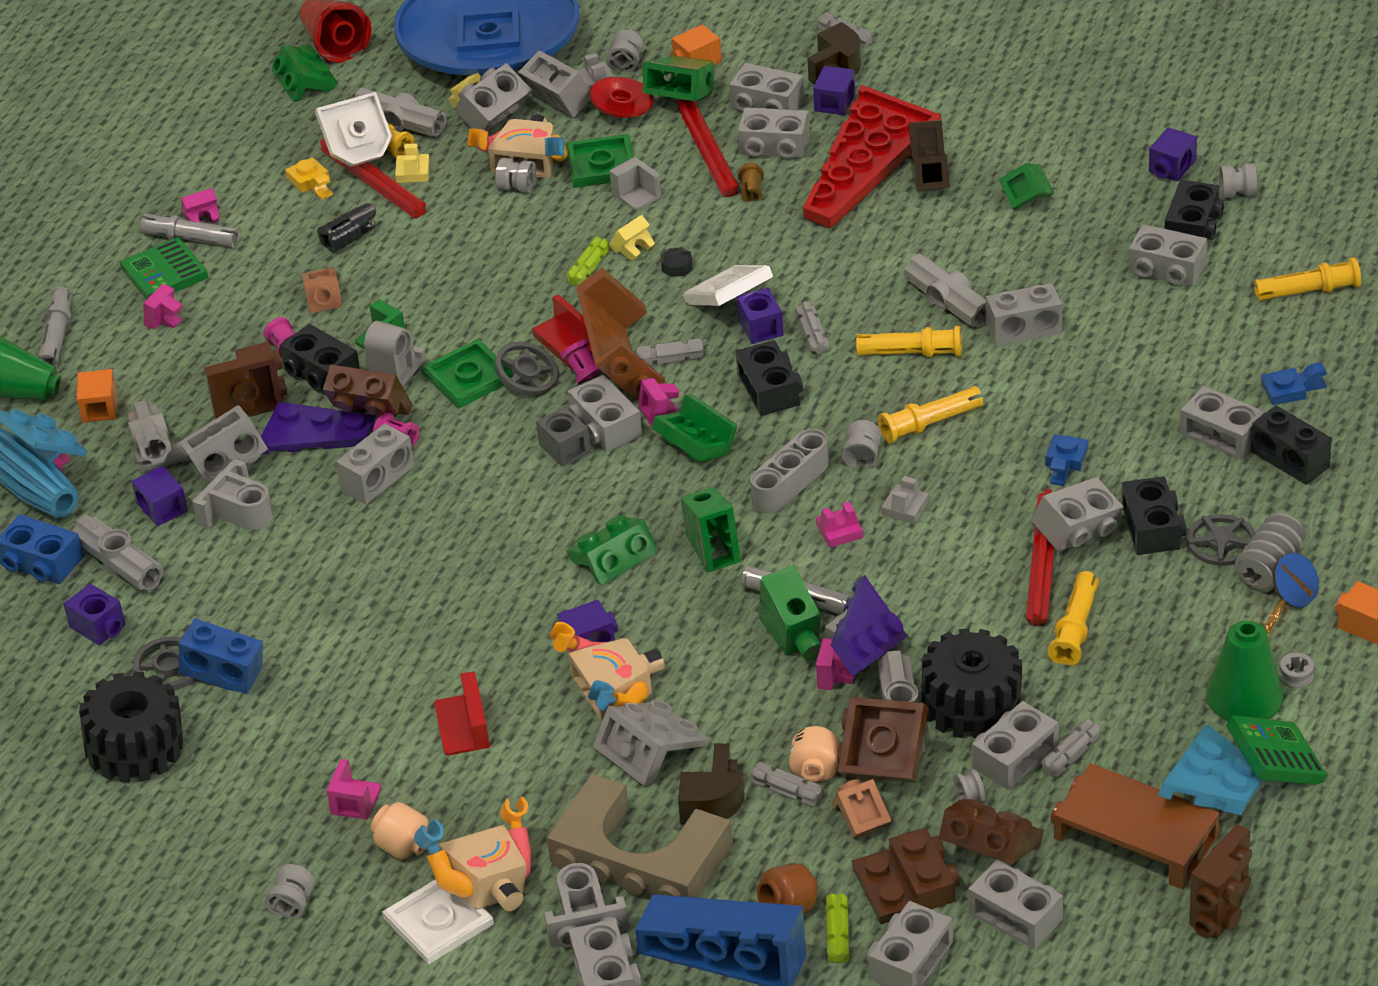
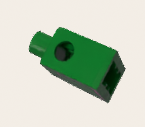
[642,56,714,101]
[681,488,741,573]
[759,565,821,660]

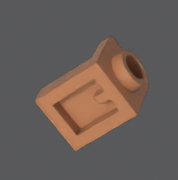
[301,267,342,313]
[832,779,892,839]

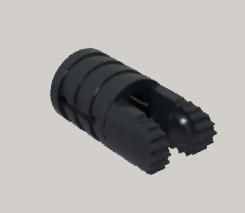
[317,203,376,253]

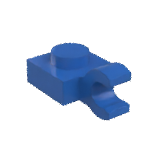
[1261,363,1327,405]
[1045,434,1089,486]

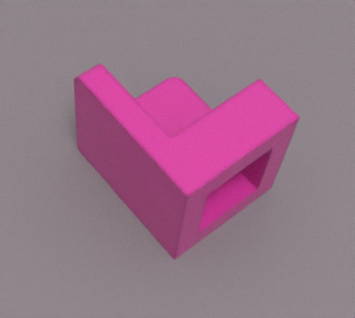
[326,759,381,820]

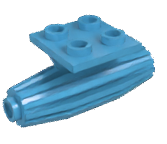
[0,409,88,519]

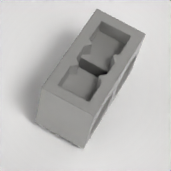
[518,50,590,118]
[454,63,532,131]
[729,63,805,112]
[738,107,809,158]
[1129,224,1207,287]
[986,283,1062,346]
[567,374,642,452]
[1180,386,1265,460]
[179,405,268,486]
[336,423,415,504]
[1031,477,1123,551]
[972,701,1059,790]
[968,860,1063,950]
[867,900,953,986]
[568,919,642,986]

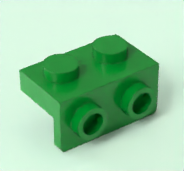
[272,44,337,102]
[652,394,737,462]
[566,515,657,585]

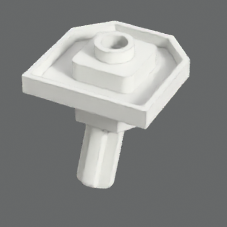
[315,92,392,167]

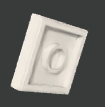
[683,265,773,306]
[382,879,494,965]

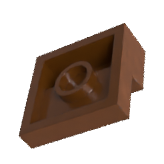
[204,342,288,419]
[323,365,413,418]
[837,697,928,783]
[938,799,1044,864]
[1189,824,1252,939]
[852,827,960,925]

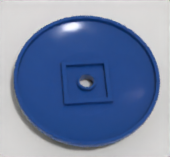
[394,0,580,75]

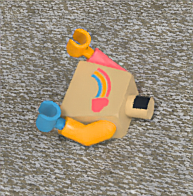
[467,114,568,178]
[549,622,665,722]
[414,796,531,911]

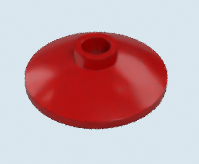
[590,77,653,118]

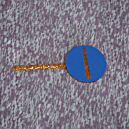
[1264,553,1319,635]

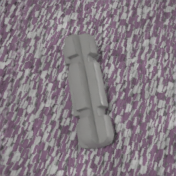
[818,12,873,48]
[795,301,829,355]
[636,338,704,365]
[1041,719,1101,778]
[751,762,824,807]

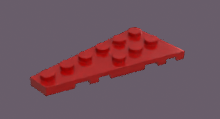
[803,84,941,228]

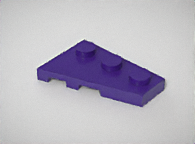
[260,402,377,455]
[831,575,908,676]

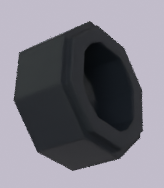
[660,247,693,277]

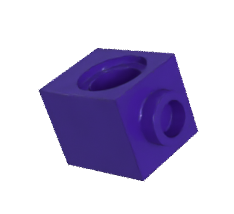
[813,66,856,116]
[1149,127,1197,182]
[736,288,784,344]
[132,466,188,527]
[63,583,126,645]
[557,600,618,652]

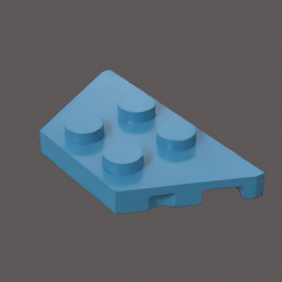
[1158,724,1264,815]

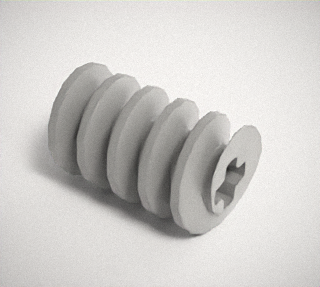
[1235,513,1306,593]

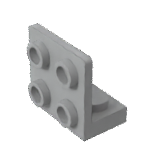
[593,700,709,786]

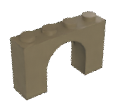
[547,774,733,898]

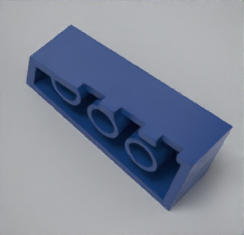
[635,894,806,986]

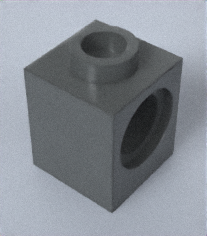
[536,407,591,467]

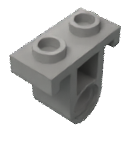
[364,321,426,386]
[192,458,273,530]
[544,863,629,948]

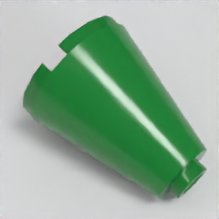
[0,336,61,400]
[1206,621,1283,721]

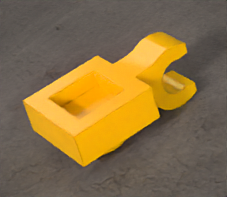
[285,157,333,200]

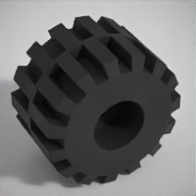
[921,628,1022,739]
[79,672,184,783]

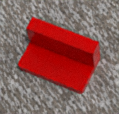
[532,294,593,370]
[434,671,490,756]

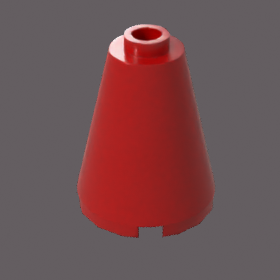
[299,0,372,63]

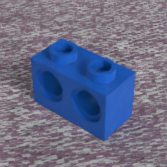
[0,514,84,584]
[179,618,263,694]

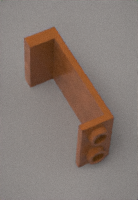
[576,268,666,400]
[1051,763,1220,889]

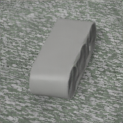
[750,429,829,513]

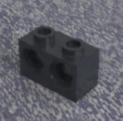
[1164,179,1224,240]
[280,323,360,390]
[735,340,804,416]
[1251,405,1332,485]
[1121,476,1186,555]

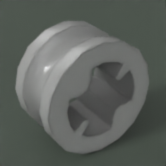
[1279,652,1315,688]
[953,769,985,803]

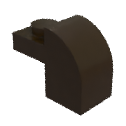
[807,22,861,85]
[908,120,950,191]
[678,743,745,825]

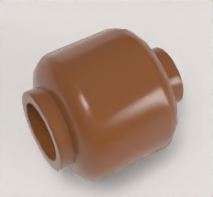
[757,863,818,914]

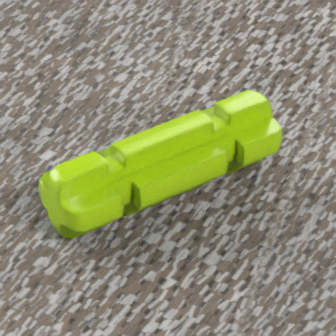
[566,236,609,286]
[826,893,849,963]

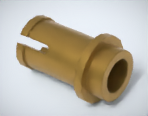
[738,162,764,202]

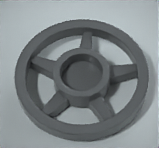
[494,342,558,396]
[1187,514,1256,566]
[133,637,196,690]

